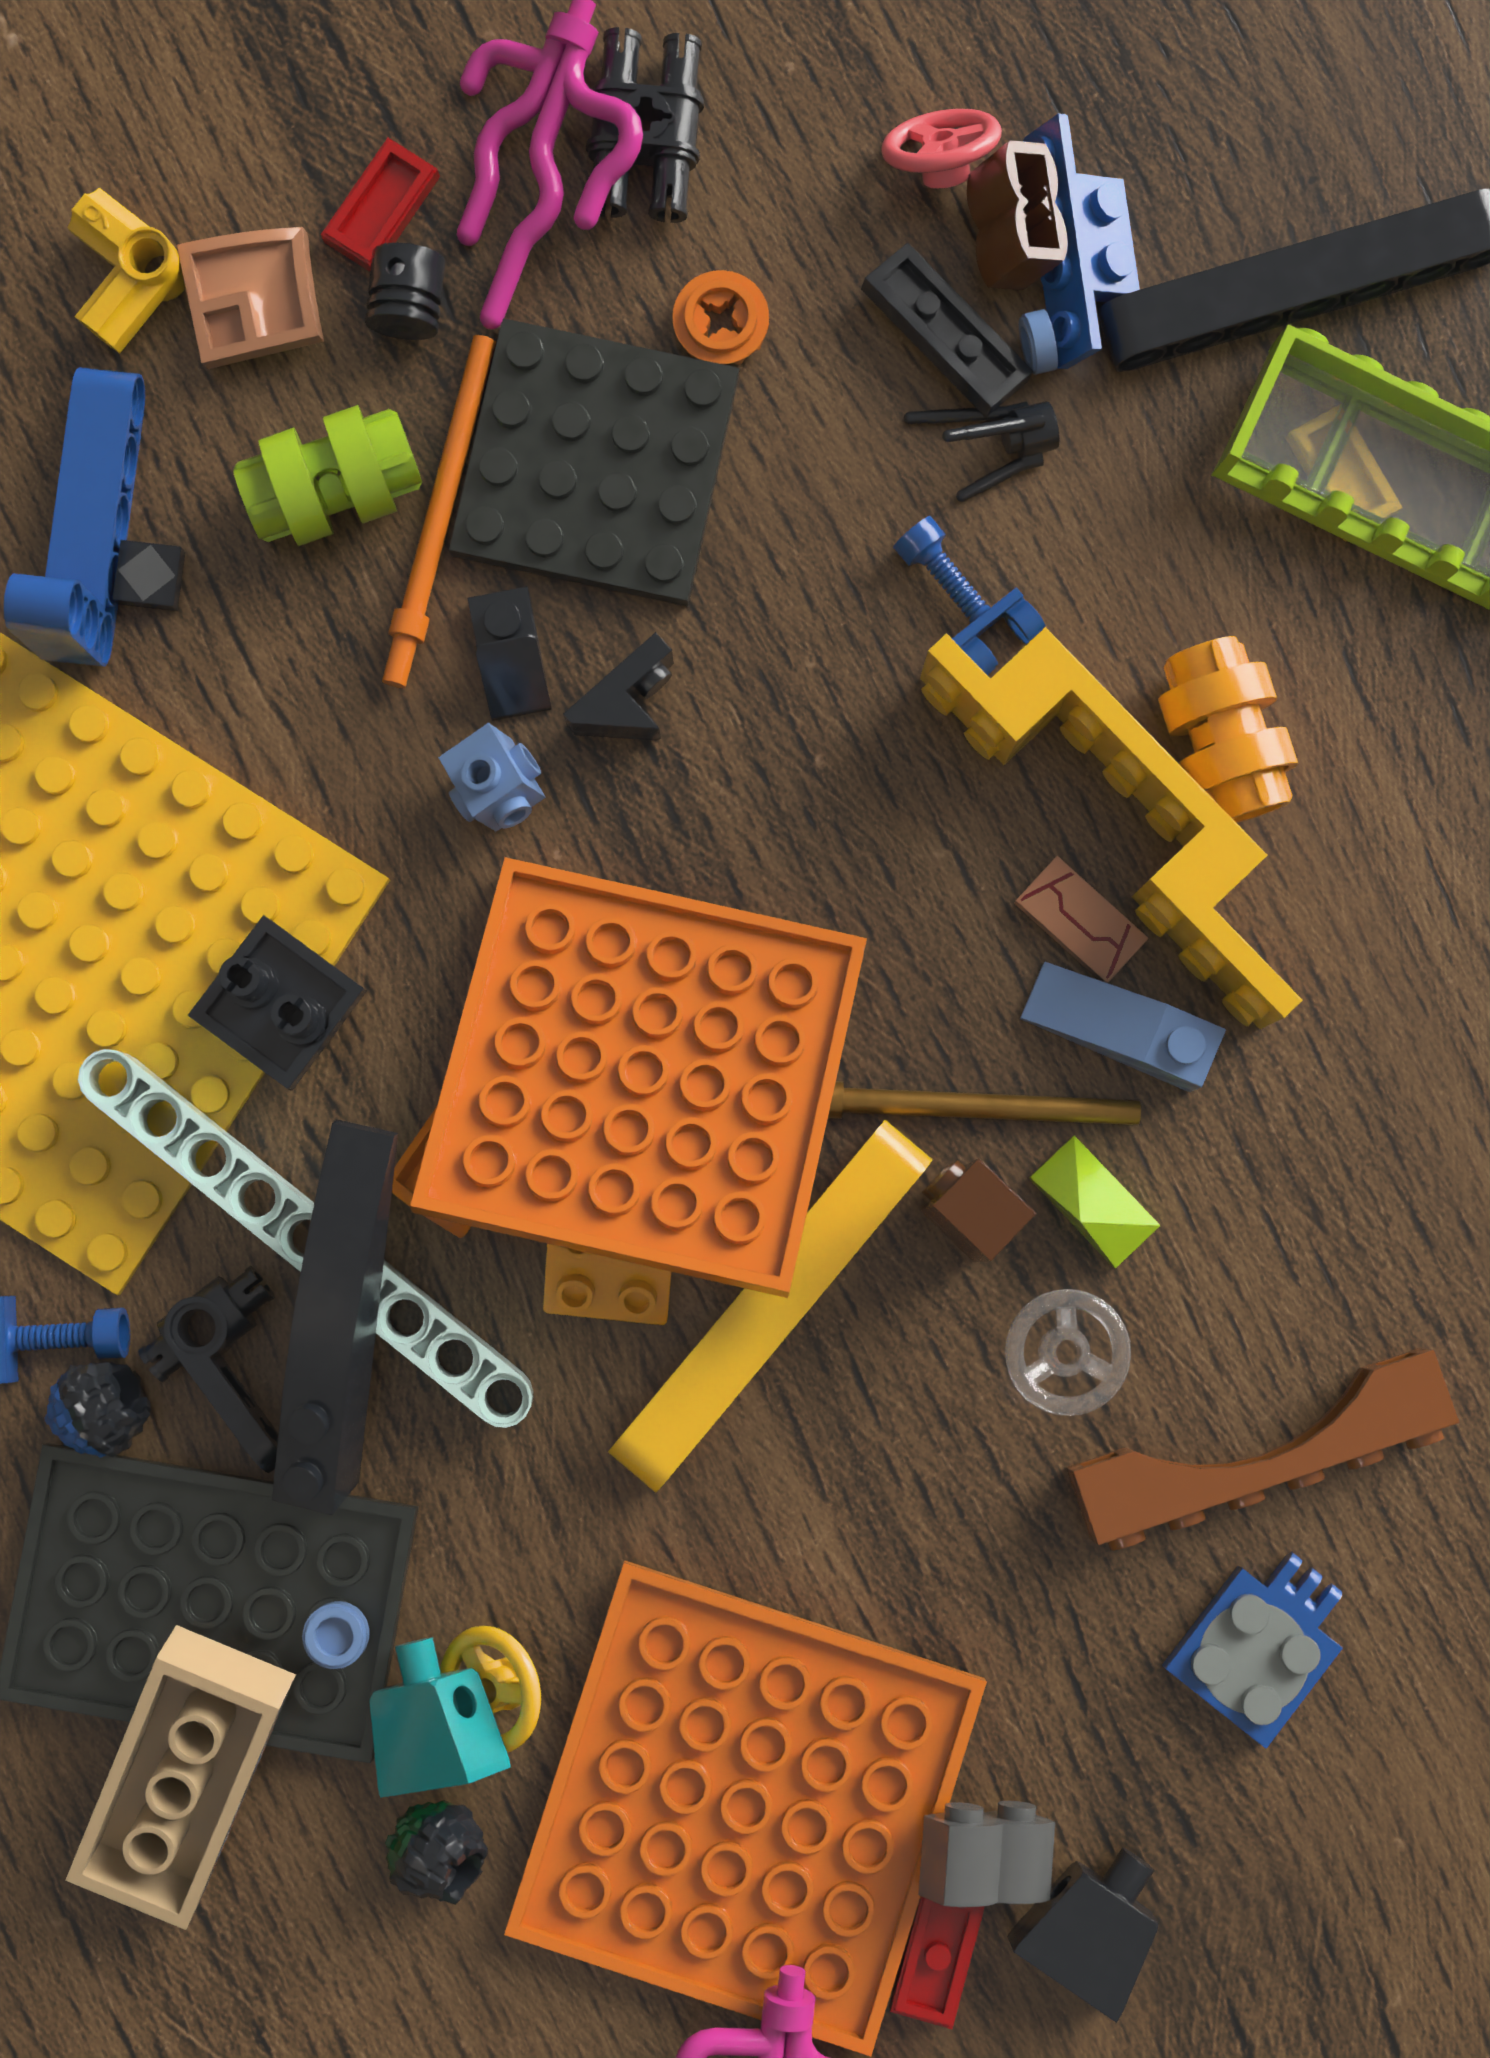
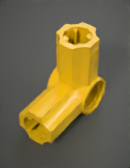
[67,188,186,354]

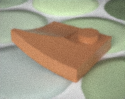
[177,227,324,369]

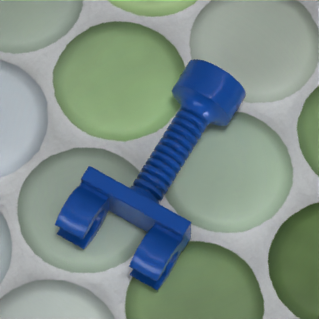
[893,516,1046,675]
[0,1296,130,1384]

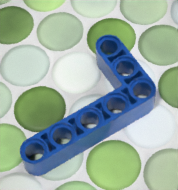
[4,367,145,667]

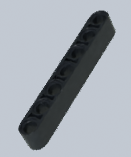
[1097,188,1490,372]

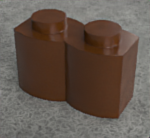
[966,140,1068,290]

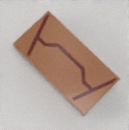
[1014,856,1149,983]

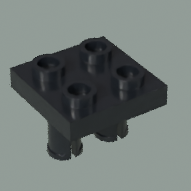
[188,915,367,1091]

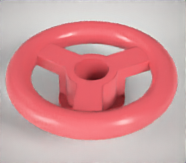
[881,109,1002,189]

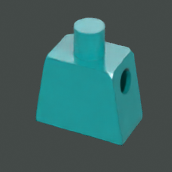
[369,1637,511,1798]

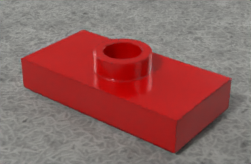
[889,1896,985,2029]

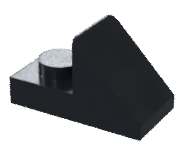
[467,586,552,721]
[563,632,674,740]

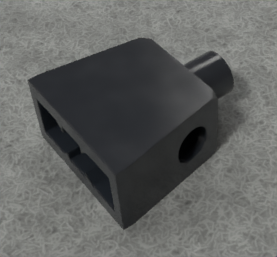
[1007,1847,1159,2023]

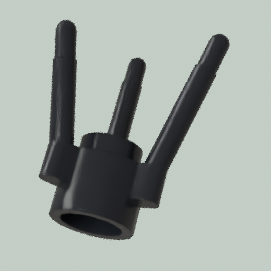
[904,401,1060,502]

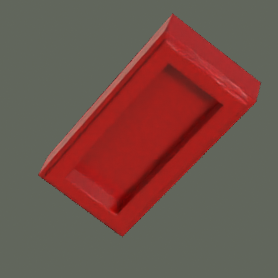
[321,137,440,272]

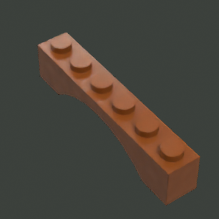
[1066,1348,1460,1551]

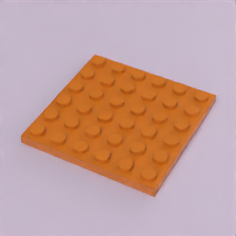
[410,857,867,1298]
[504,1561,987,2057]

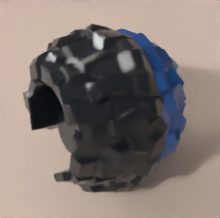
[45,1362,151,1458]

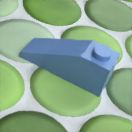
[1020,962,1226,1092]

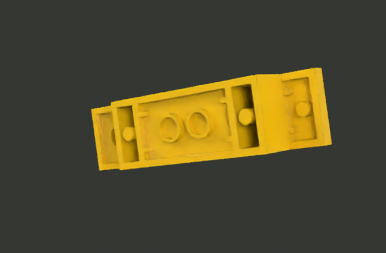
[920,627,1303,1029]

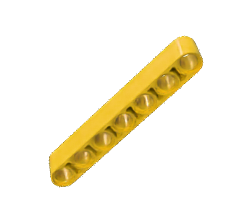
[608,1120,933,1493]

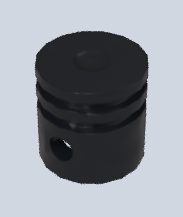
[365,242,445,340]

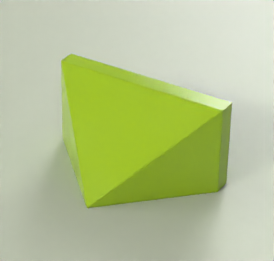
[1029,1135,1160,1268]

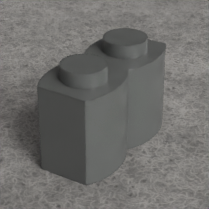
[918,1801,1055,1907]

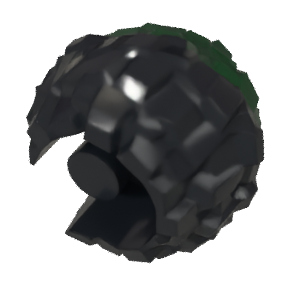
[385,1800,488,1905]

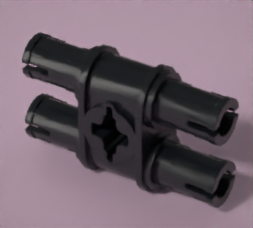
[586,27,705,223]

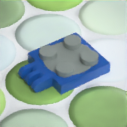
[1162,1552,1343,1749]

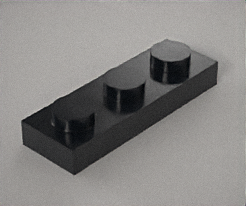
[861,243,1033,418]

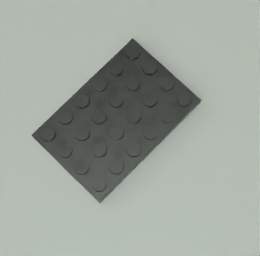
[0,1443,419,1764]

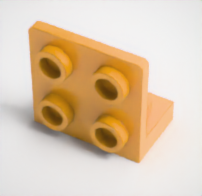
[543,1244,672,1325]

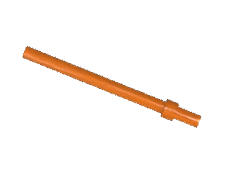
[382,335,497,688]

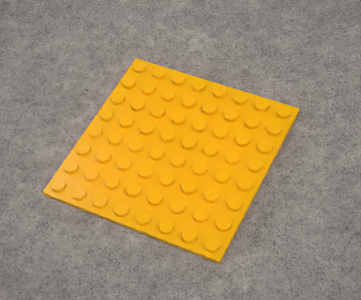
[0,632,390,1295]

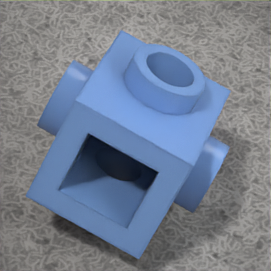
[438,723,546,831]

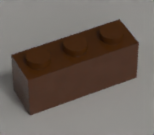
[920,1158,1037,1262]

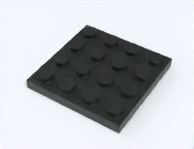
[449,318,739,607]

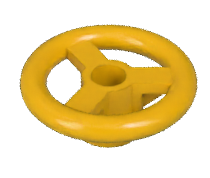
[440,1626,541,1753]

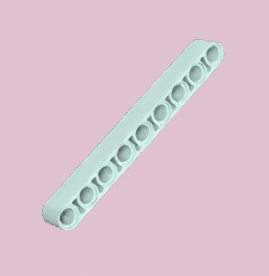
[78,1049,533,1428]

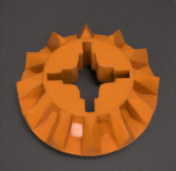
[673,270,769,365]

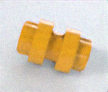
[1158,636,1298,823]

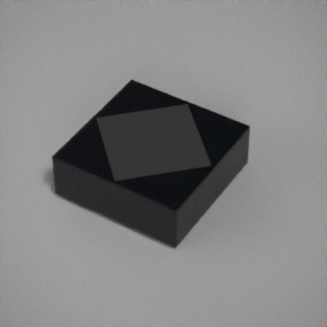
[113,540,186,611]

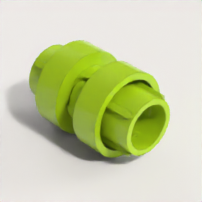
[233,405,422,546]

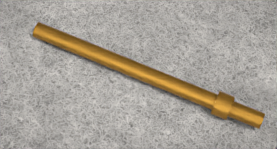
[828,1081,1141,1125]

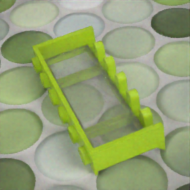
[1211,324,1490,610]

